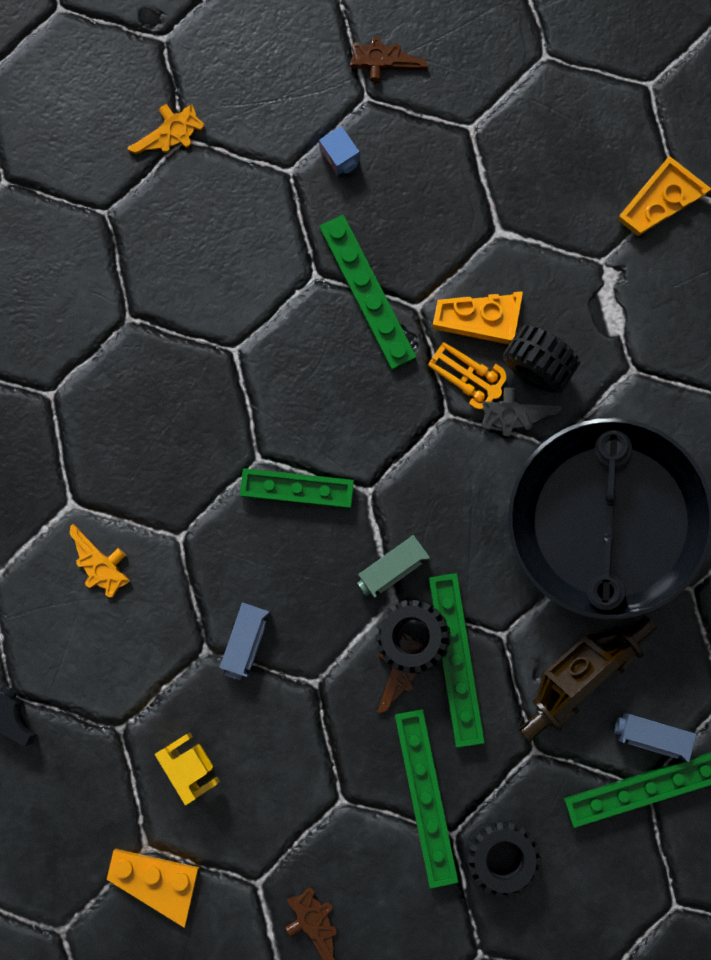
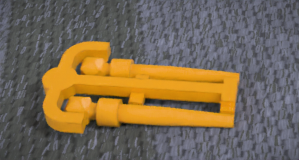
[428,342,506,410]

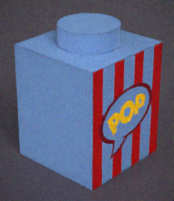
[319,126,360,176]

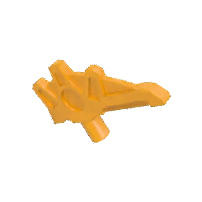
[127,104,204,154]
[70,524,131,597]

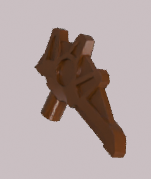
[350,37,428,83]
[377,632,427,713]
[285,887,337,960]

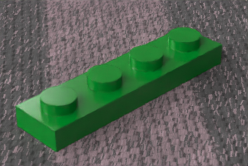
[240,468,354,509]

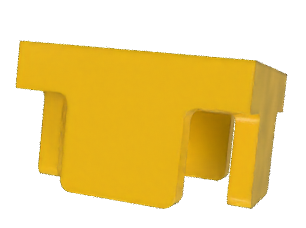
[155,732,220,805]

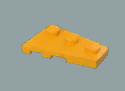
[617,156,711,236]

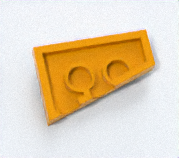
[432,291,523,344]
[107,849,199,928]

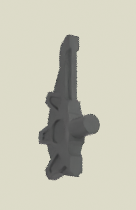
[482,387,562,436]

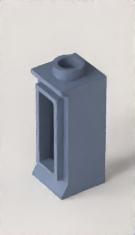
[220,602,271,680]
[614,712,696,762]

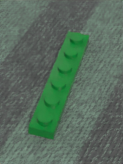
[319,214,416,371]
[429,573,484,748]
[394,709,458,889]
[563,752,711,828]

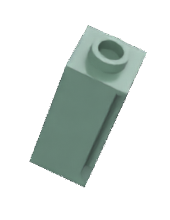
[357,535,430,598]

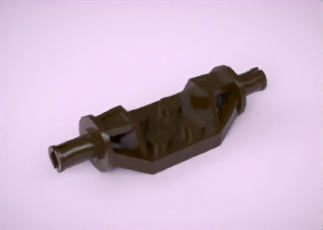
[518,615,657,743]

